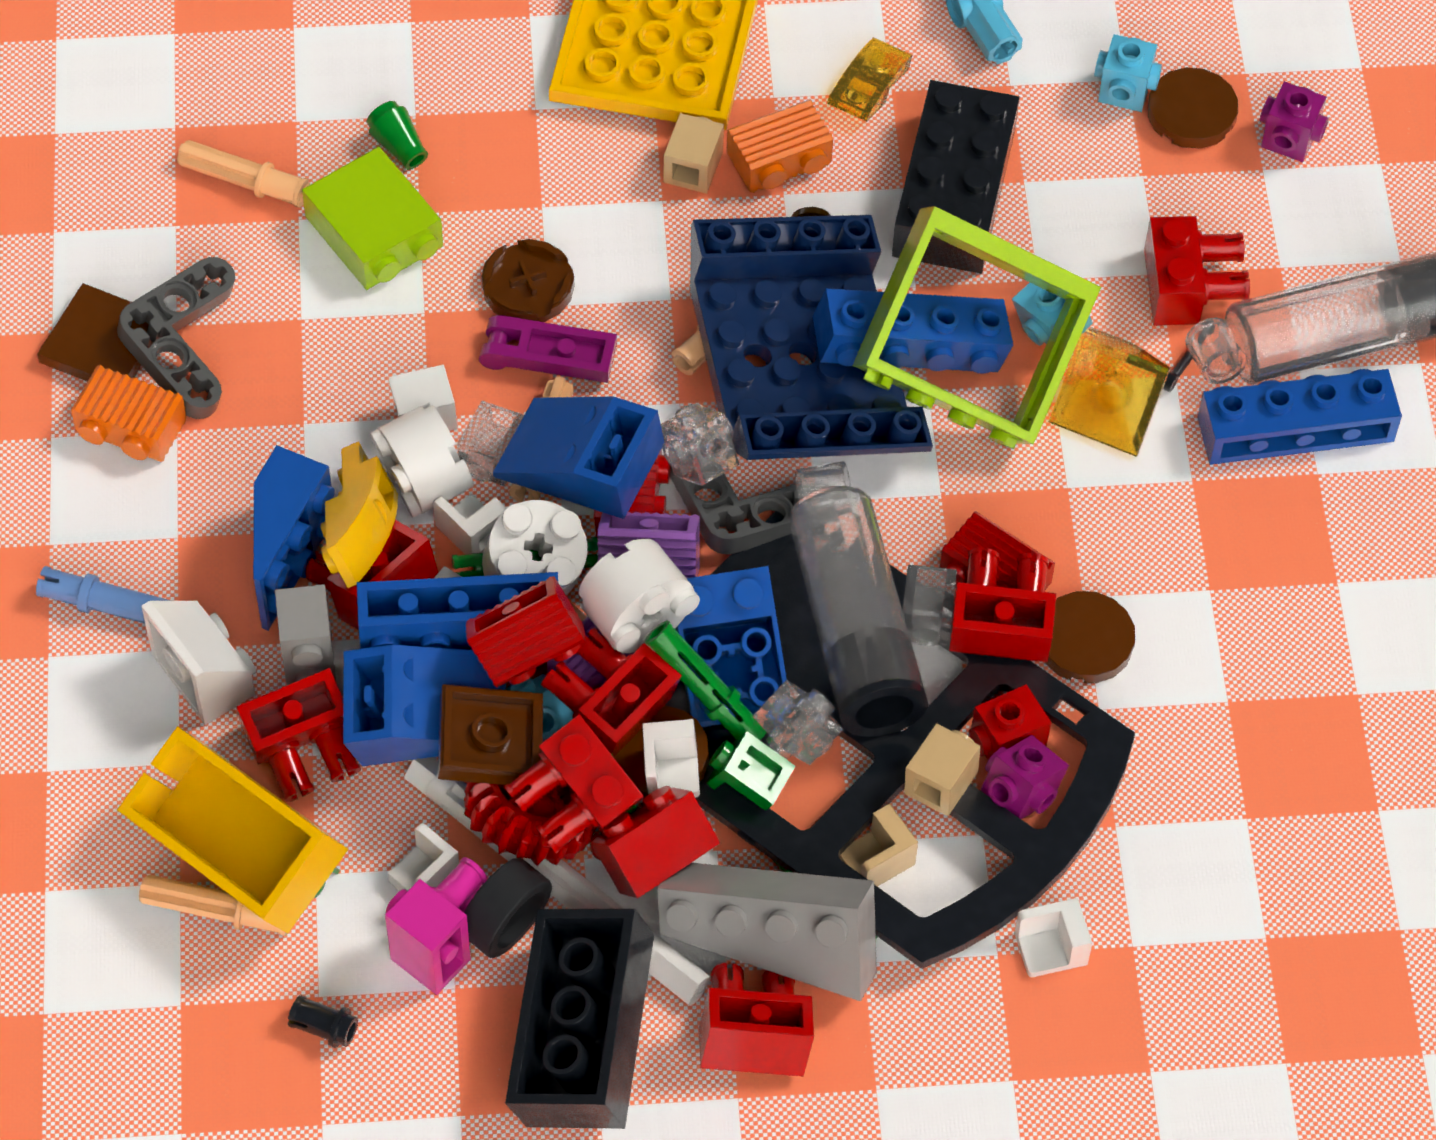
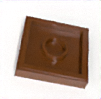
[37,283,153,382]
[438,684,543,787]

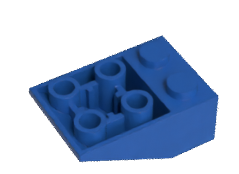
[493,396,665,519]
[253,445,335,631]
[675,566,792,727]
[343,645,506,766]

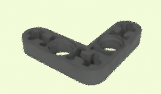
[117,257,235,419]
[668,436,838,555]

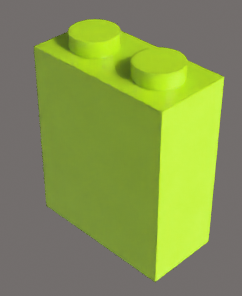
[302,146,443,290]

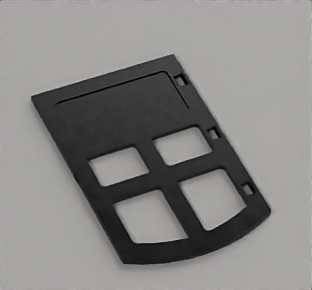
[665,501,1135,969]

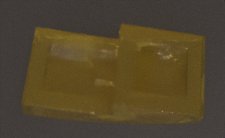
[827,37,912,122]

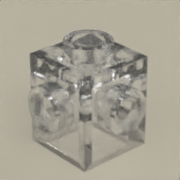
[661,404,739,486]
[752,680,843,765]

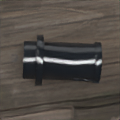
[288,995,358,1048]

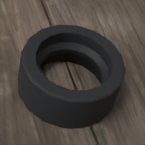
[464,858,553,958]

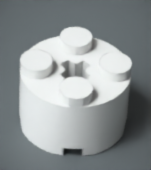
[370,402,474,518]
[482,500,587,595]
[578,539,700,653]

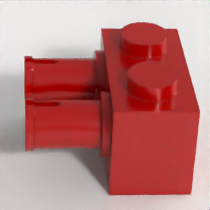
[1144,216,1250,326]
[306,519,439,630]
[949,548,1057,662]
[541,628,682,757]
[236,668,361,802]
[503,714,643,854]
[590,786,720,899]
[699,963,814,1077]

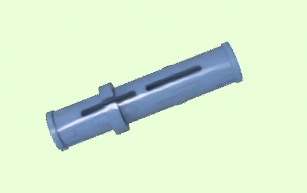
[36,566,172,624]

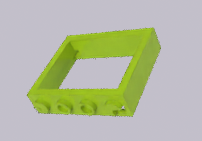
[852,206,1101,449]

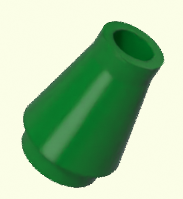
[366,101,428,170]

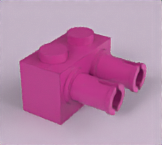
[385,857,487,995]

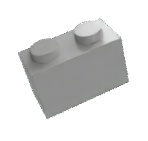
[275,584,337,685]

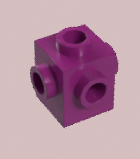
[1259,81,1329,162]
[980,735,1069,820]

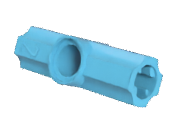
[946,0,1023,65]

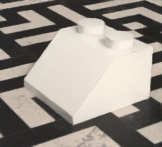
[142,601,256,725]

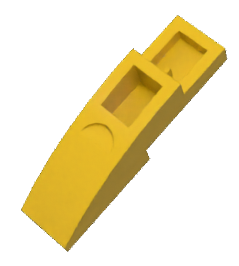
[321,441,398,588]

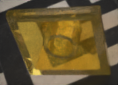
[1049,327,1170,457]

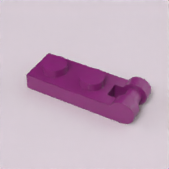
[479,315,617,383]

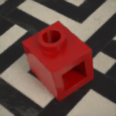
[969,684,1052,760]

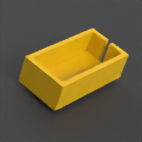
[117,726,349,934]

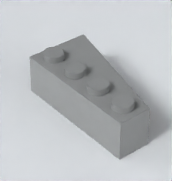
[658,863,877,1002]

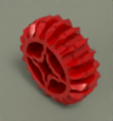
[464,782,597,866]

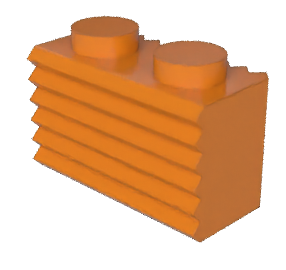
[726,100,833,193]
[71,365,187,462]

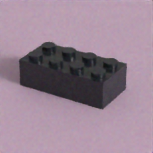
[892,80,1020,274]
[505,909,654,1129]

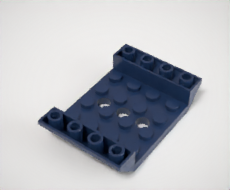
[690,215,933,460]

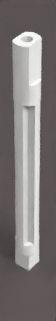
[404,757,711,1006]

